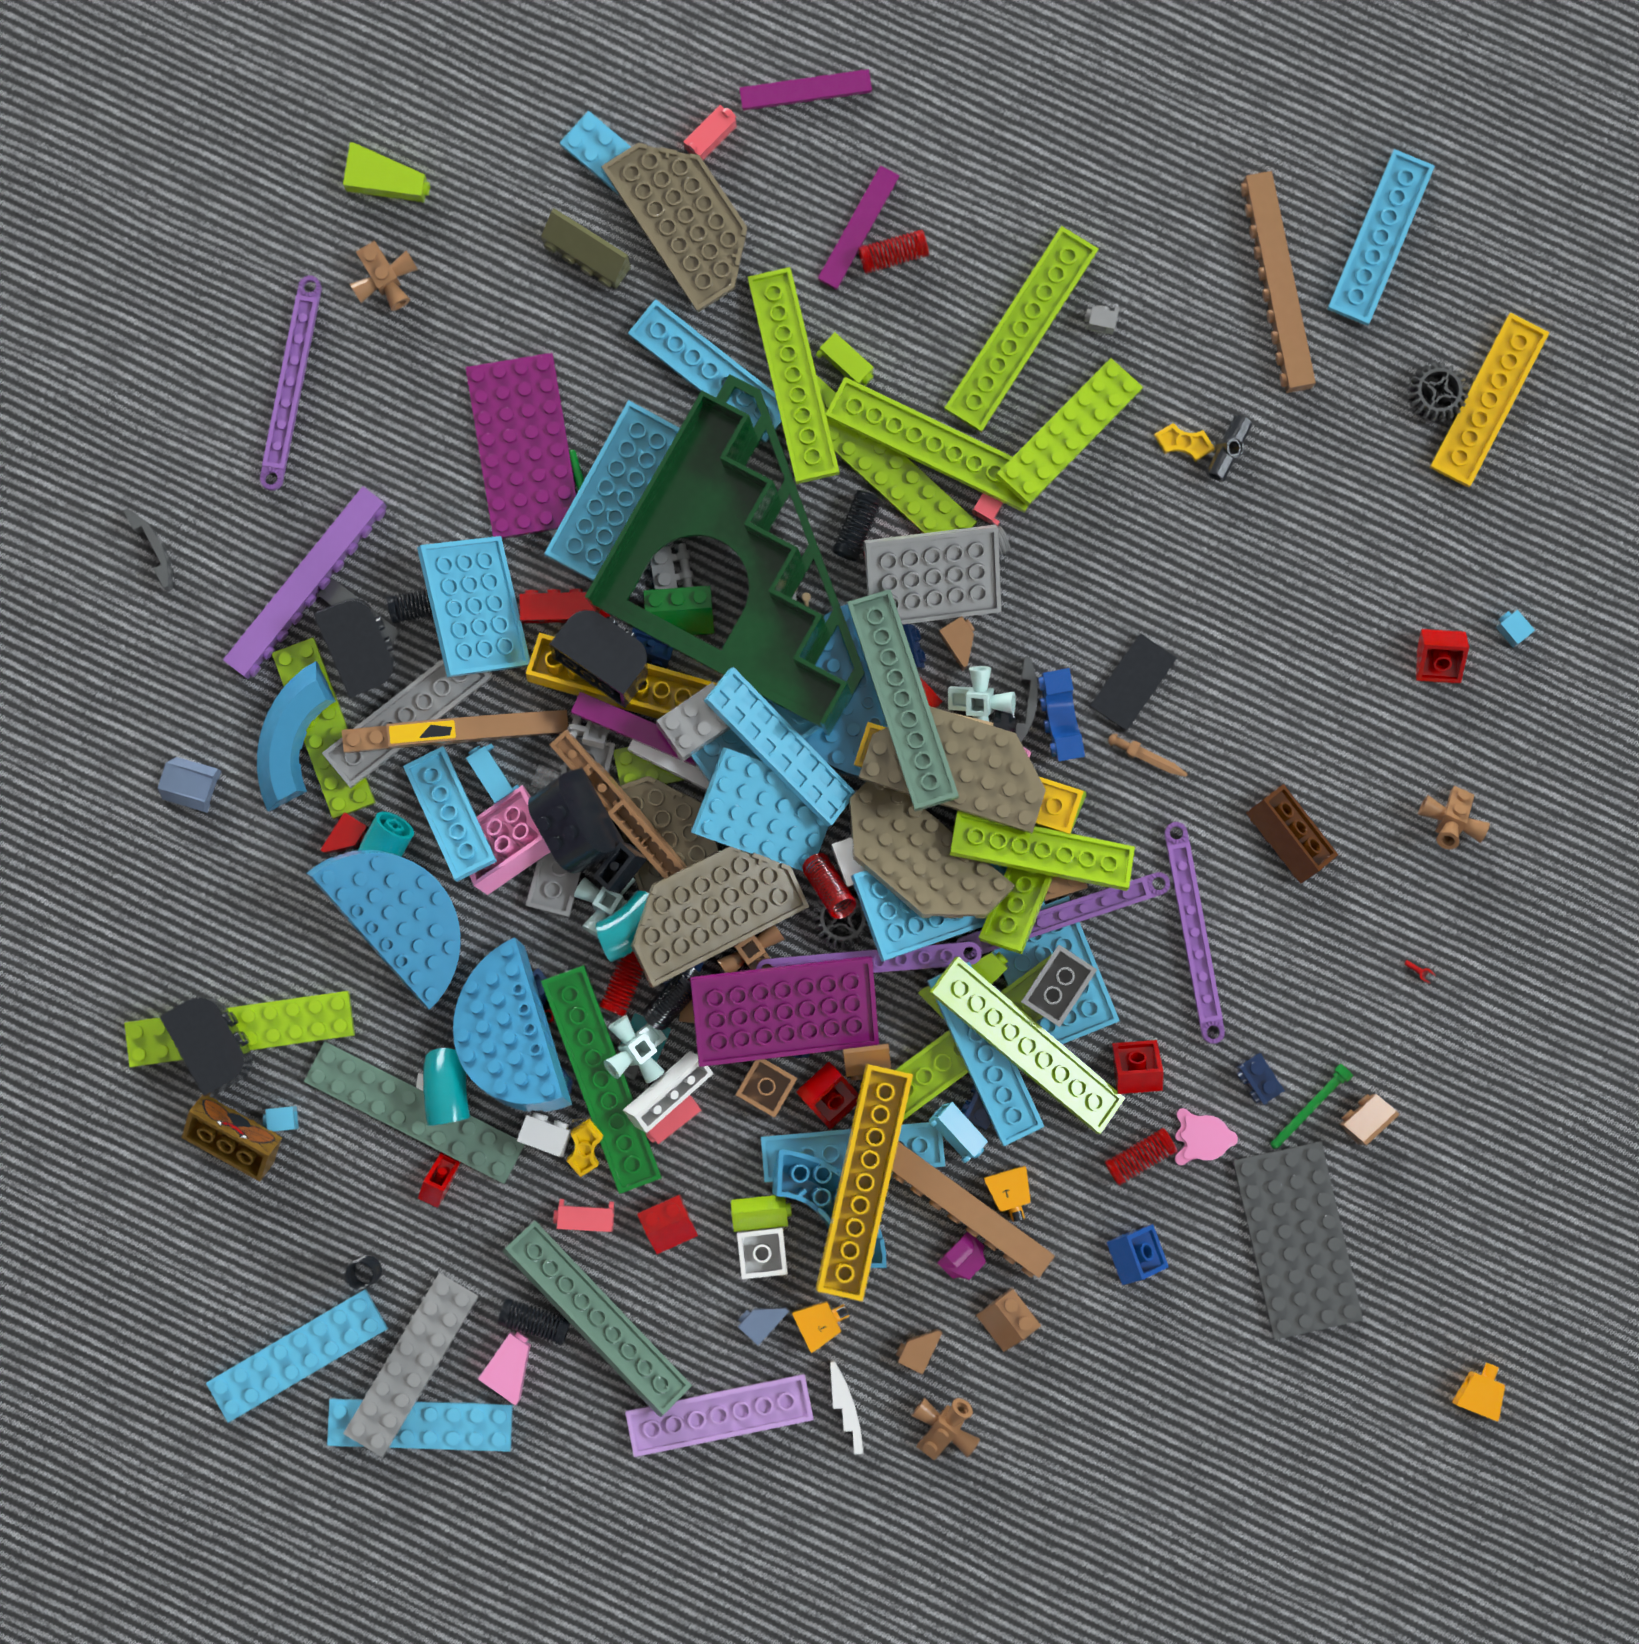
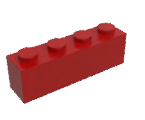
[520,589,611,624]

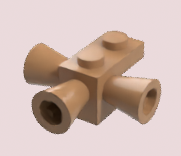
[350,241,418,311]
[1418,786,1490,849]
[717,925,785,973]
[911,1397,980,1460]

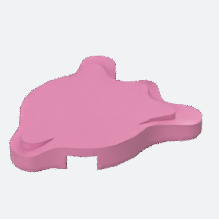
[1174,1108,1238,1165]

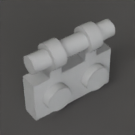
[650,543,694,589]
[568,714,609,749]

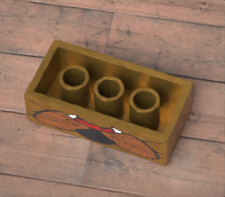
[181,1094,282,1182]

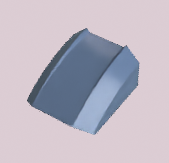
[158,757,221,813]

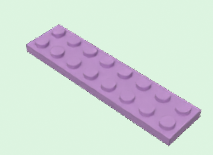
[625,1374,814,1457]

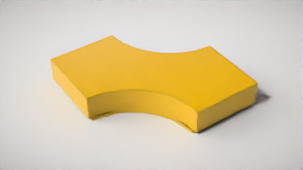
[1154,423,1215,462]
[567,1119,603,1177]

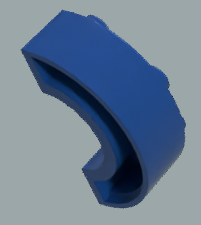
[1038,668,1085,761]

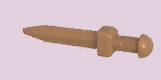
[1108,734,1187,777]

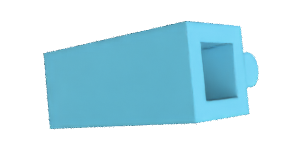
[466,744,519,804]
[929,1102,988,1163]

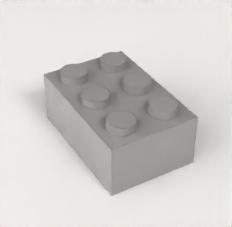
[656,682,731,762]
[1021,945,1097,1027]

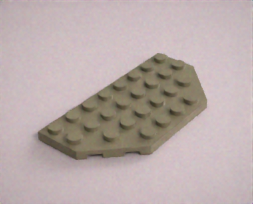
[601,143,748,313]
[858,706,1046,834]
[619,776,720,893]
[849,782,1015,918]
[631,846,809,987]

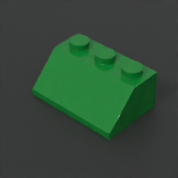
[644,586,714,635]

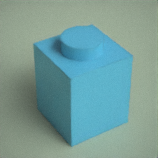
[1496,610,1535,647]
[263,1106,299,1131]

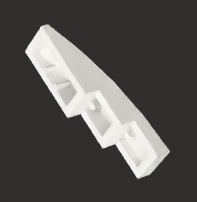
[830,1360,863,1454]

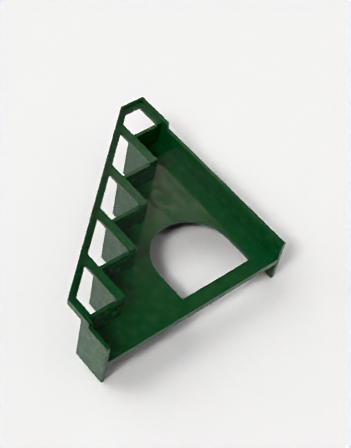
[585,374,865,736]

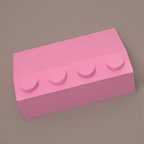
[469,785,550,895]

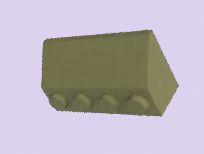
[541,208,631,289]

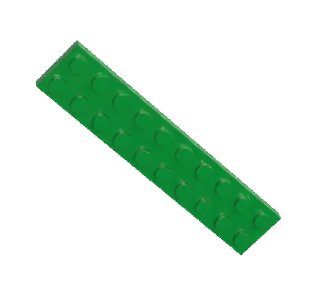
[541,965,662,1194]

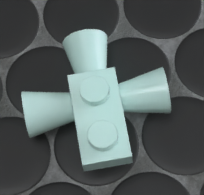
[948,666,1016,721]
[574,877,636,937]
[604,1015,667,1084]

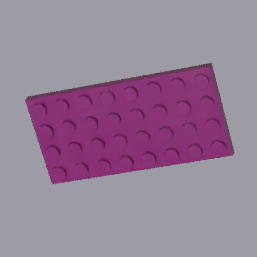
[465,353,576,539]
[690,956,879,1067]

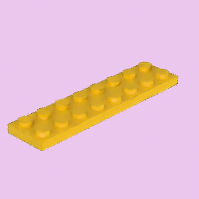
[1429,312,1550,488]

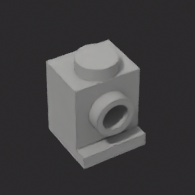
[1084,305,1119,335]

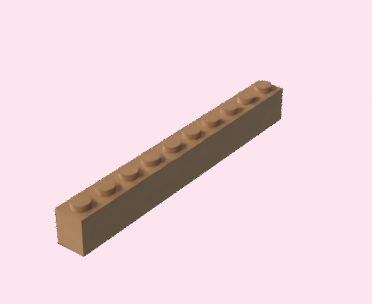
[1241,171,1316,393]
[892,1141,1055,1278]

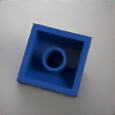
[1107,1224,1169,1285]

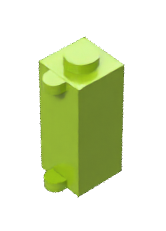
[815,332,874,386]
[731,1195,792,1232]

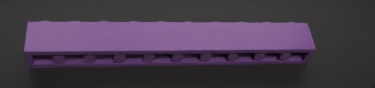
[223,486,387,679]

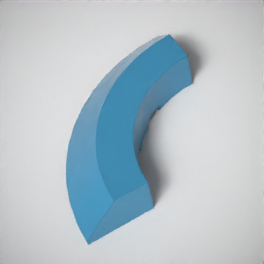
[257,661,336,812]
[772,1150,886,1268]

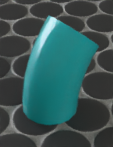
[358,811,414,857]
[596,890,649,962]
[423,1048,470,1126]

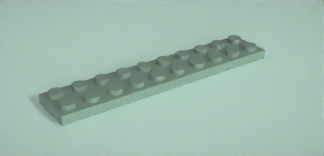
[847,589,959,811]
[304,1041,525,1184]
[502,1221,692,1418]

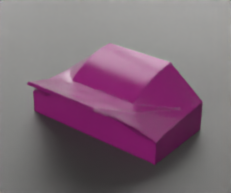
[937,1231,986,1280]

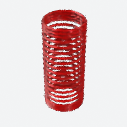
[858,229,929,274]
[802,853,856,919]
[599,952,643,1016]
[1105,1128,1177,1186]

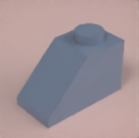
[738,1307,789,1346]

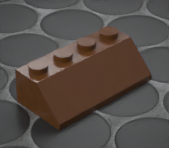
[1246,784,1338,884]

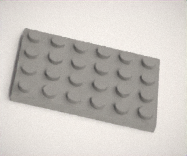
[864,525,1002,625]

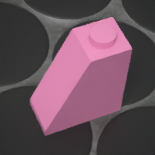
[478,1331,531,1405]

